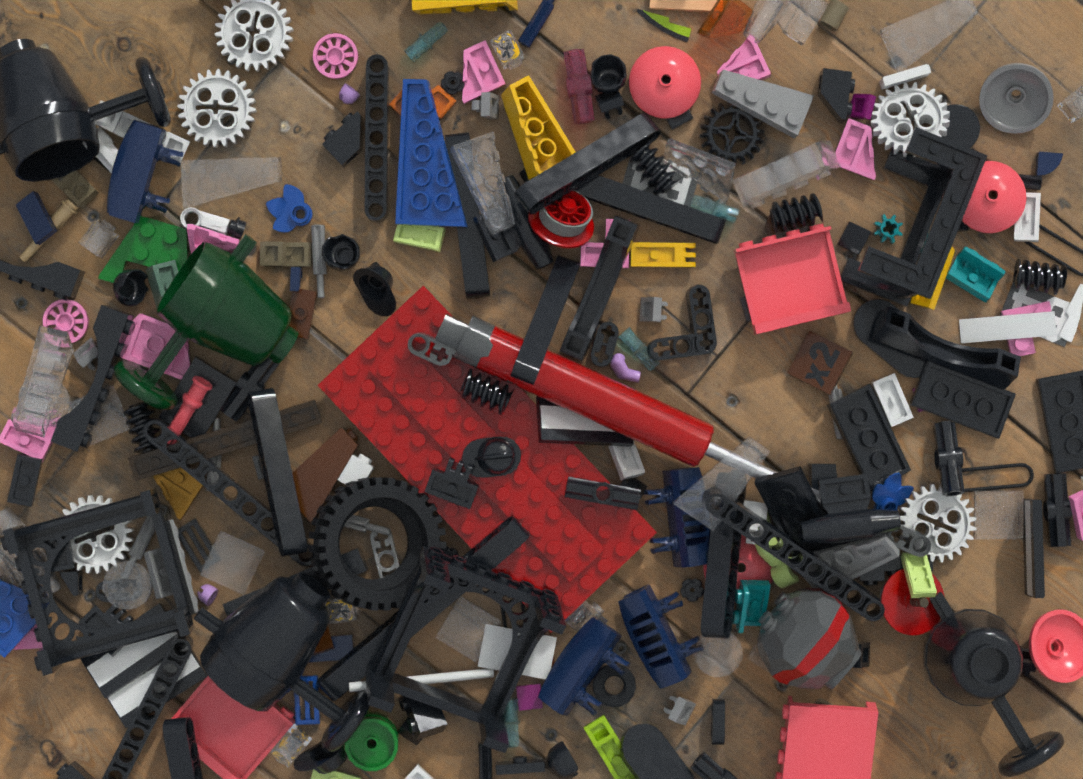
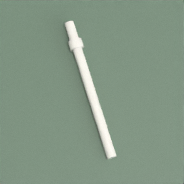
[348,668,494,692]

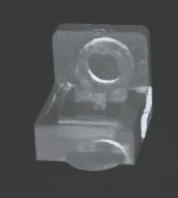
[565,600,608,632]

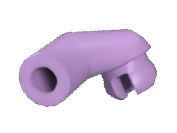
[610,353,641,383]

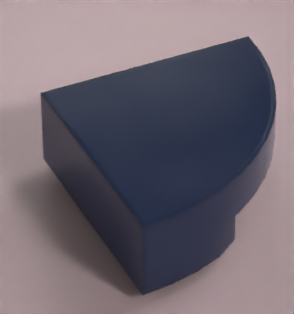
[1035,152,1063,176]
[290,267,303,291]

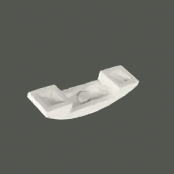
[95,101,190,163]

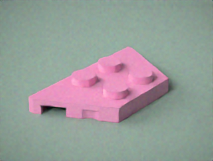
[122,313,191,380]

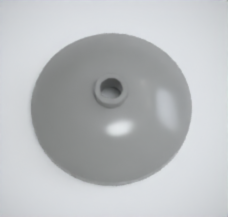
[979,63,1054,134]

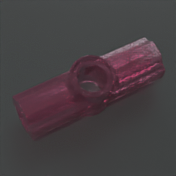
[564,49,595,124]

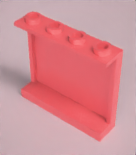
[734,223,851,335]
[171,676,295,779]
[775,696,878,779]

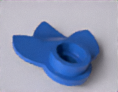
[266,184,313,233]
[872,473,914,510]

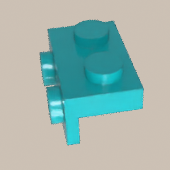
[946,247,1006,303]
[732,580,771,633]

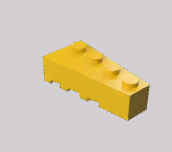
[412,0,518,15]
[501,75,576,180]

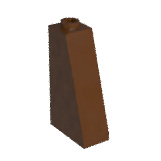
[292,427,360,522]

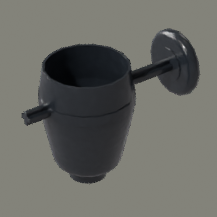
[0,39,171,182]
[194,572,370,753]
[923,592,1064,777]

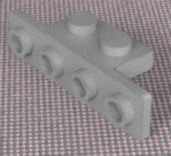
[144,519,199,615]

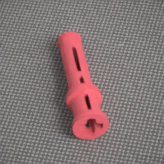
[167,376,213,444]

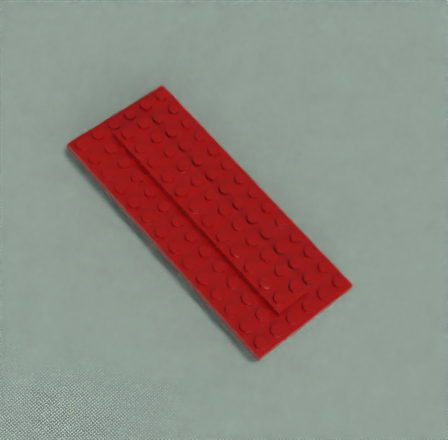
[318,285,657,632]

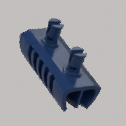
[107,120,183,223]
[644,467,711,567]
[618,584,704,689]
[538,617,630,716]

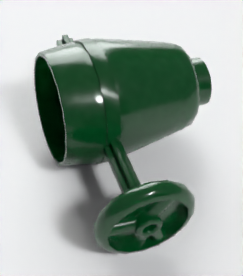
[114,234,299,411]

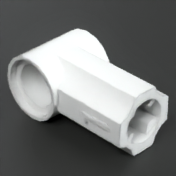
[82,127,118,173]
[180,207,230,235]

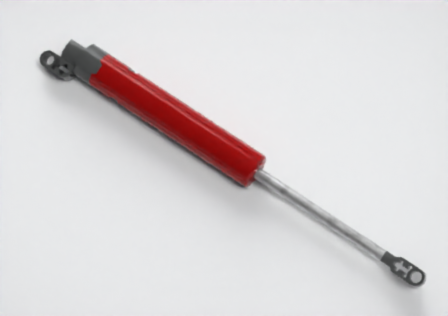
[408,314,931,557]

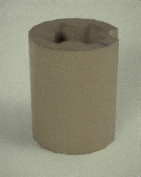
[819,0,849,31]

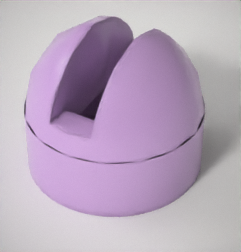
[339,83,360,105]
[197,584,219,606]

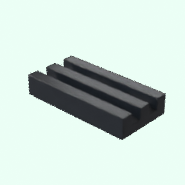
[178,518,221,572]

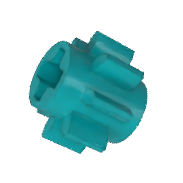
[873,214,903,244]

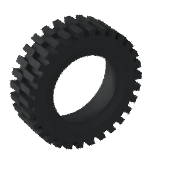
[308,477,446,611]

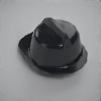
[353,262,396,317]
[462,436,521,478]
[293,741,347,774]

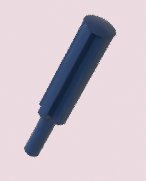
[518,0,555,48]

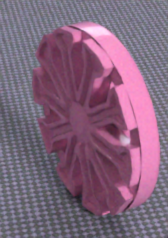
[313,33,358,79]
[43,299,89,344]

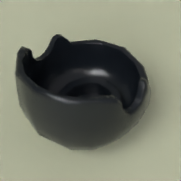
[590,54,627,94]
[322,234,360,271]
[113,269,149,306]
[547,741,578,779]

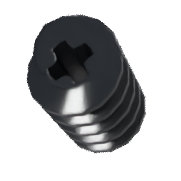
[630,141,681,195]
[770,193,823,233]
[1013,258,1067,295]
[460,368,514,415]
[123,402,160,453]

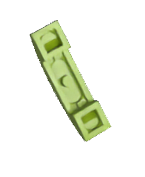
[583,715,636,779]

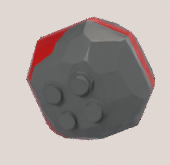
[757,588,861,690]

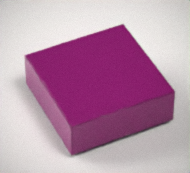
[849,94,876,120]
[516,683,543,711]

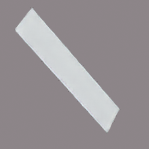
[959,311,1057,343]

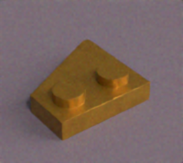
[153,467,203,520]

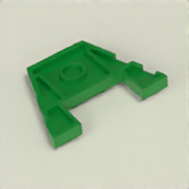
[98,216,189,283]

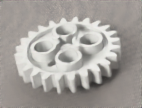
[215,0,294,72]
[177,69,257,148]
[871,82,950,157]
[899,484,977,562]
[62,495,134,574]

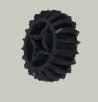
[699,102,765,167]

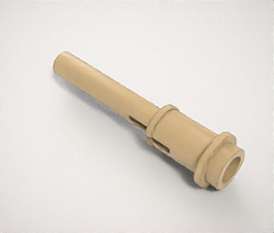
[19,198,79,263]

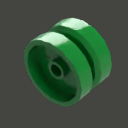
[345,712,398,771]

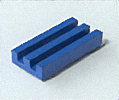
[294,675,320,725]

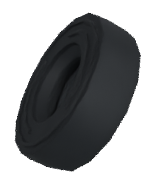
[593,664,636,707]

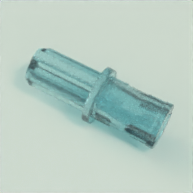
[404,21,448,62]
[691,195,739,224]
[618,327,659,371]
[503,698,520,748]

